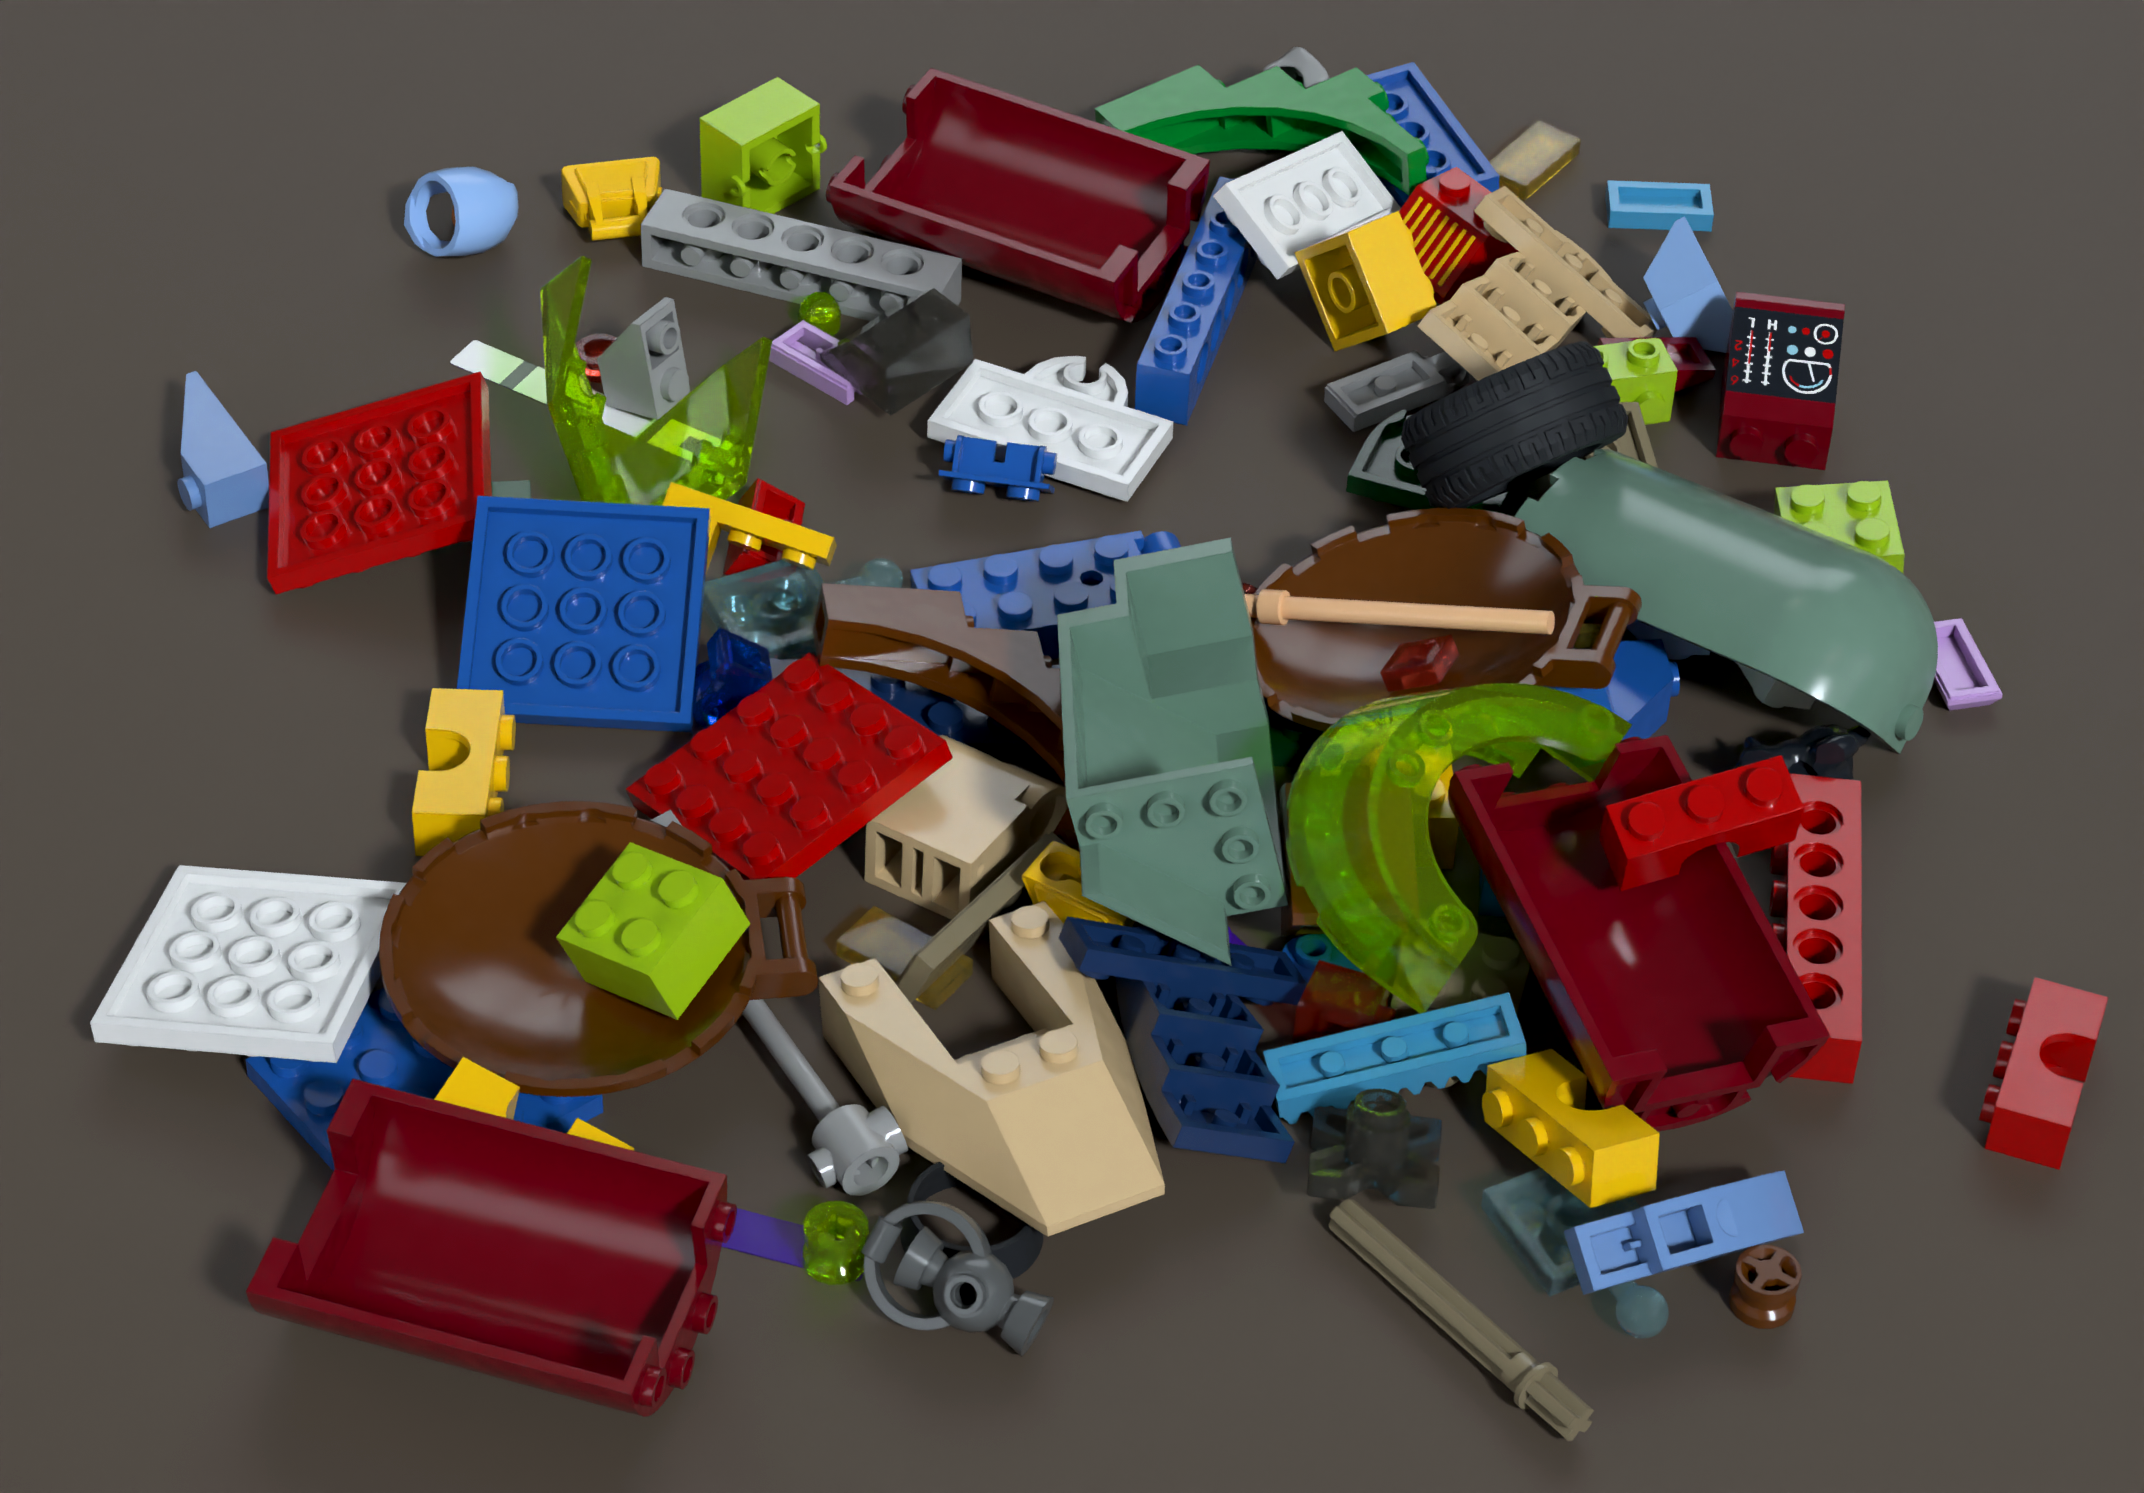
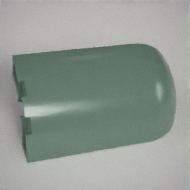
[1514,449,1938,754]

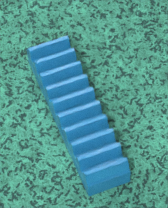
[1263,992,1527,1125]

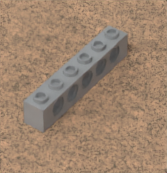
[641,189,962,337]

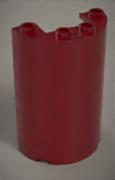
[826,68,1210,323]
[1448,735,1830,1131]
[246,1079,737,1417]

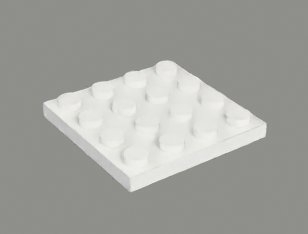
[90,865,407,1063]

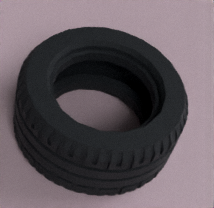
[1401,341,1628,509]

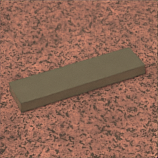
[895,832,1068,1003]

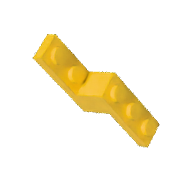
[662,482,837,573]

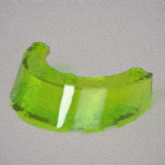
[1286,683,1632,1013]

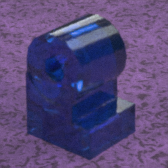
[693,627,773,728]

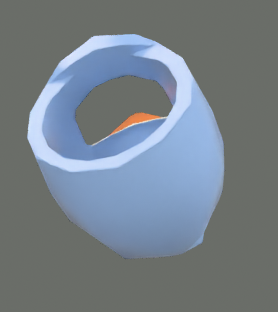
[404,167,519,257]

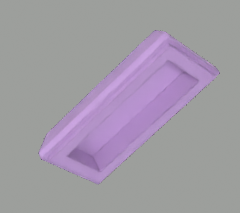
[1934,618,2003,711]

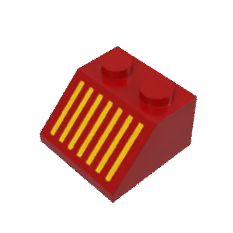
[1399,167,1518,304]

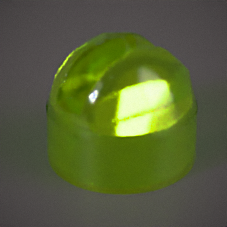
[798,292,841,336]

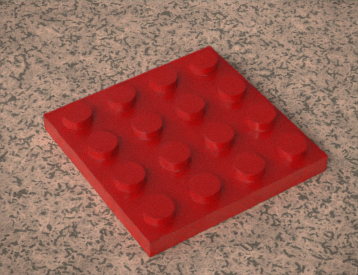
[267,371,492,594]
[626,652,953,880]

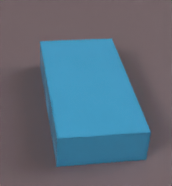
[1605,180,1714,232]

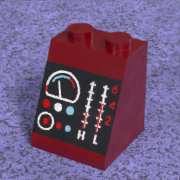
[1716,291,1845,470]

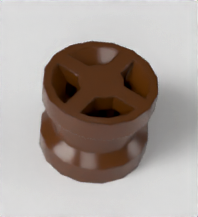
[1729,1245,1802,1329]

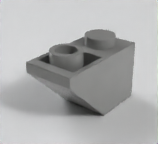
[597,297,691,420]

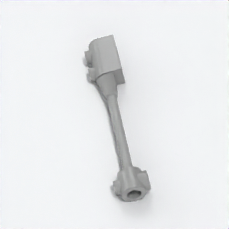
[650,810,908,1196]

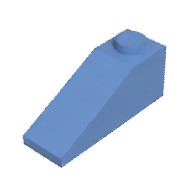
[177,371,269,528]

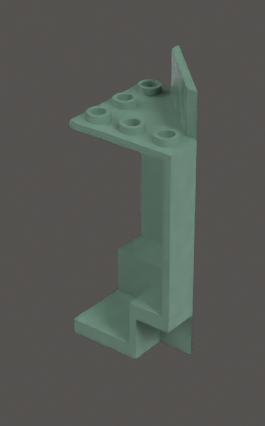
[1057,537,1288,965]

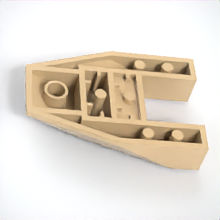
[818,901,1165,1237]

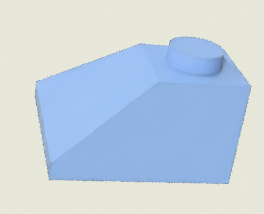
[1643,216,1733,353]

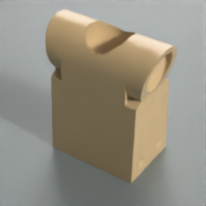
[864,735,1068,920]

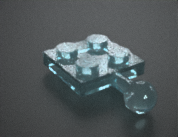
[703,558,903,667]
[1481,1168,1669,1339]

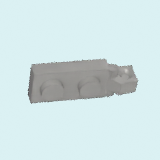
[1324,350,1469,432]

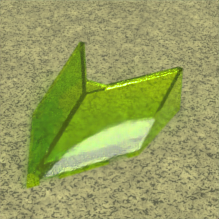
[540,256,772,506]

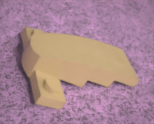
[1417,186,1658,381]

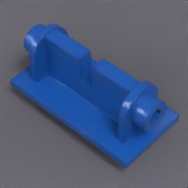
[939,435,1057,502]

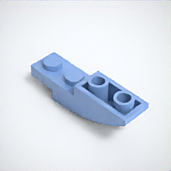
[1564,1170,1804,1295]

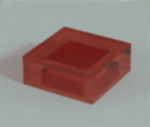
[1380,634,1460,692]

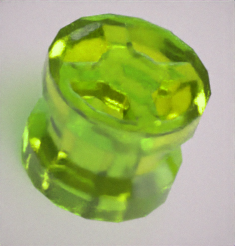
[802,1201,869,1285]

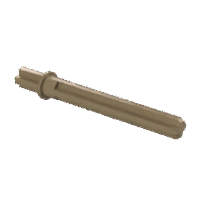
[1328,1199,1594,1441]

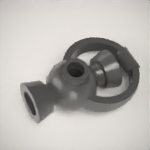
[861,1200,1054,1356]

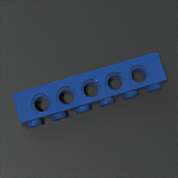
[1135,176,1258,426]

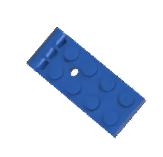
[910,530,1181,659]

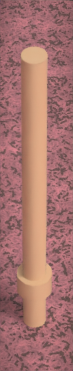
[1245,589,1555,635]

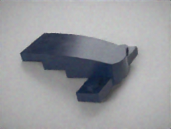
[1059,916,1308,1163]

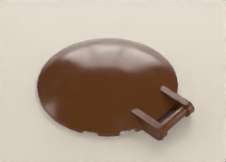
[1250,508,1642,736]
[379,801,818,1097]

